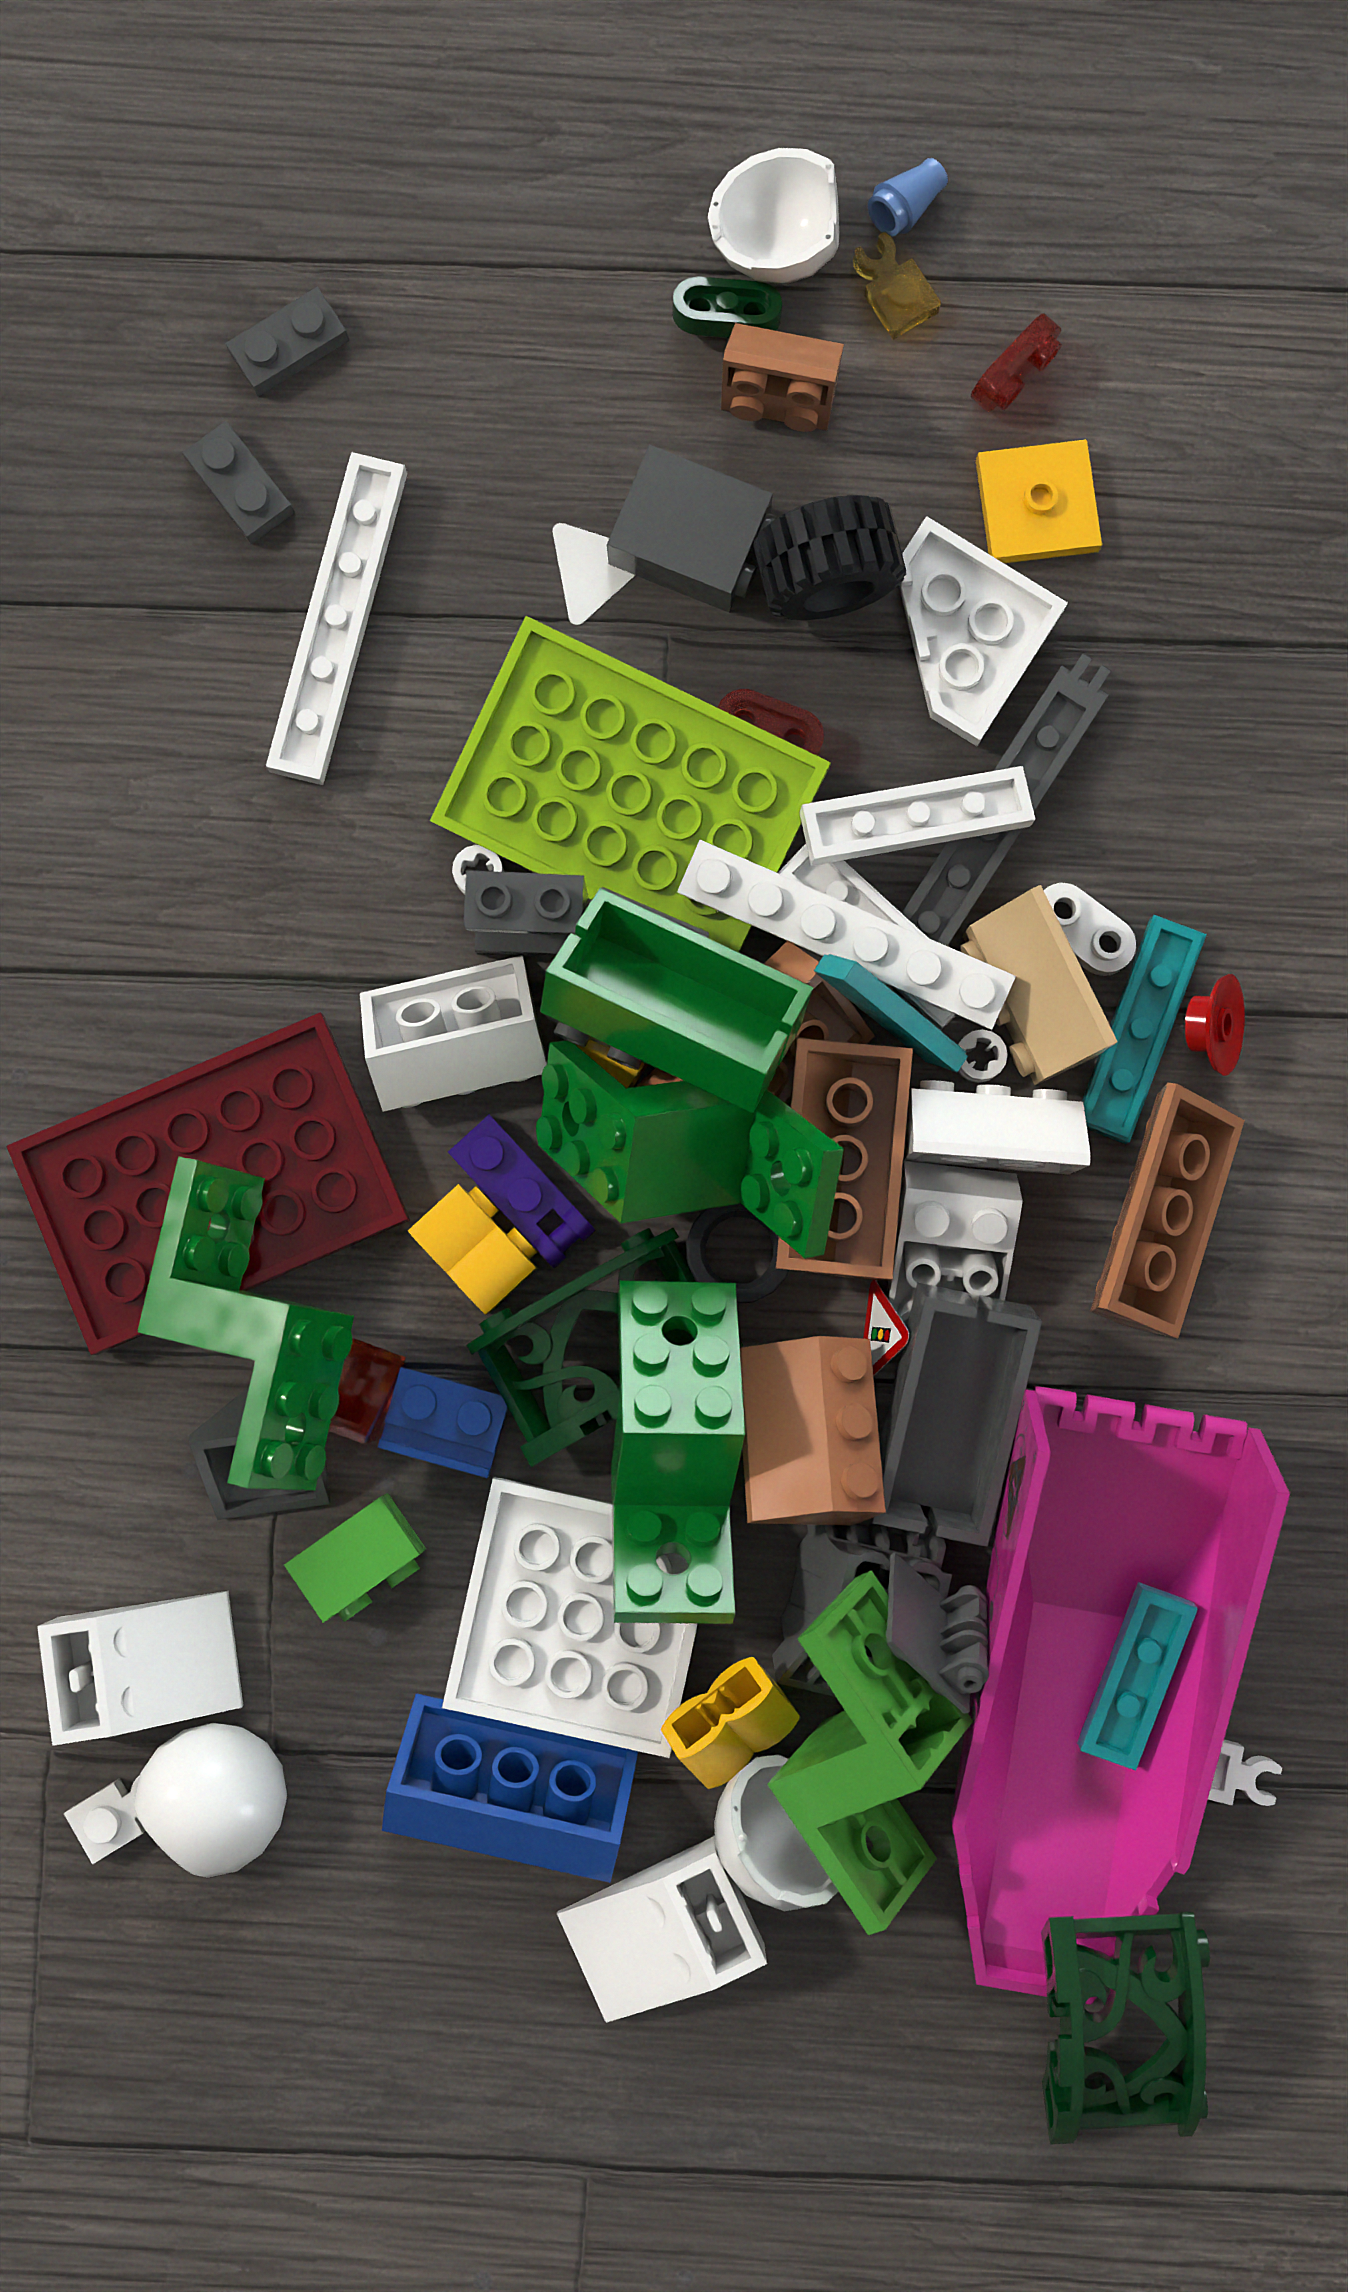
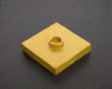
[975,439,1102,563]

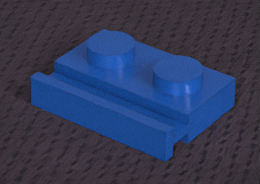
[377,1367,509,1478]

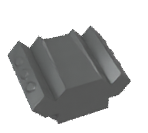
[772,1517,952,1697]

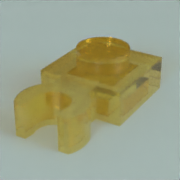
[853,232,941,340]

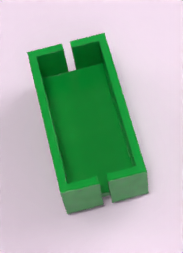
[540,888,814,1113]

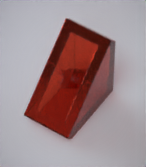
[329,1338,406,1444]

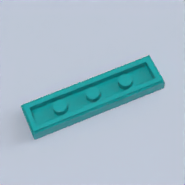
[1082,915,1207,1144]

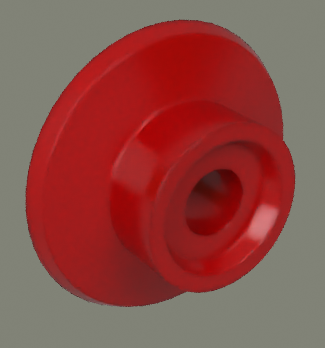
[1185,974,1245,1076]

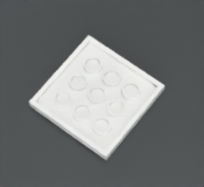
[442,1477,698,1758]

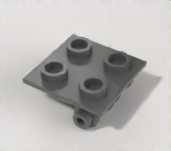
[886,1552,989,1714]

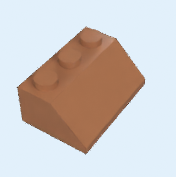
[740,1336,886,1525]

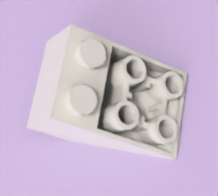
[887,1161,1023,1328]
[38,1591,244,1746]
[557,1836,767,2023]

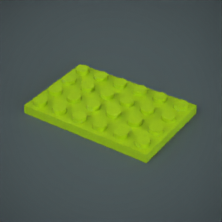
[430,616,831,953]

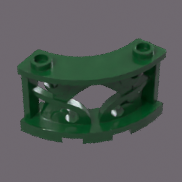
[466,1227,743,1467]
[1041,1911,1210,2145]

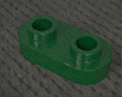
[672,277,782,338]

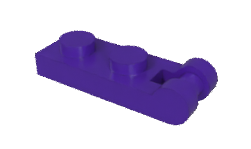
[448,1114,596,1269]

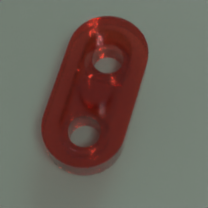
[971,313,1062,412]
[717,689,824,756]

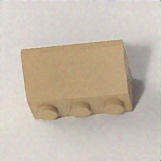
[960,885,1118,1085]

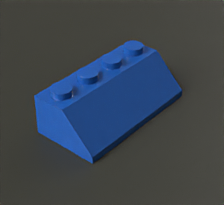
[382,1693,639,1883]

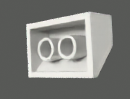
[360,955,547,1112]
[903,1080,1091,1175]

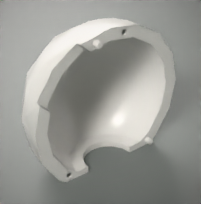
[708,148,839,285]
[134,1723,287,1878]
[714,1755,838,1911]

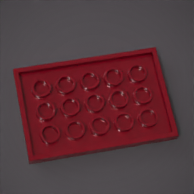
[6,1012,410,1355]

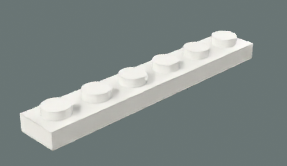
[266,452,407,785]
[677,840,1016,1030]

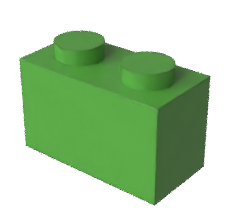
[284,1493,426,1623]

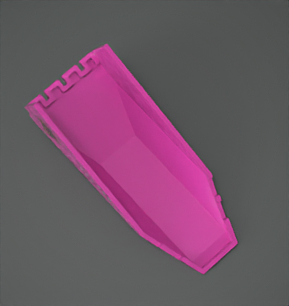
[951,1385,1290,2005]

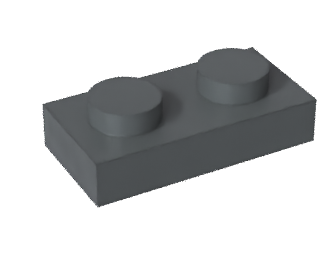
[225,286,350,397]
[182,421,295,545]

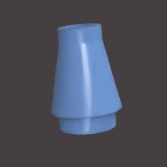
[868,158,948,237]

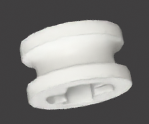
[452,845,504,895]
[958,1029,1008,1083]

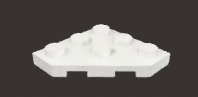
[899,516,1068,746]

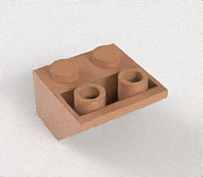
[721,323,844,432]

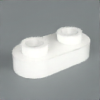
[1044,883,1136,976]

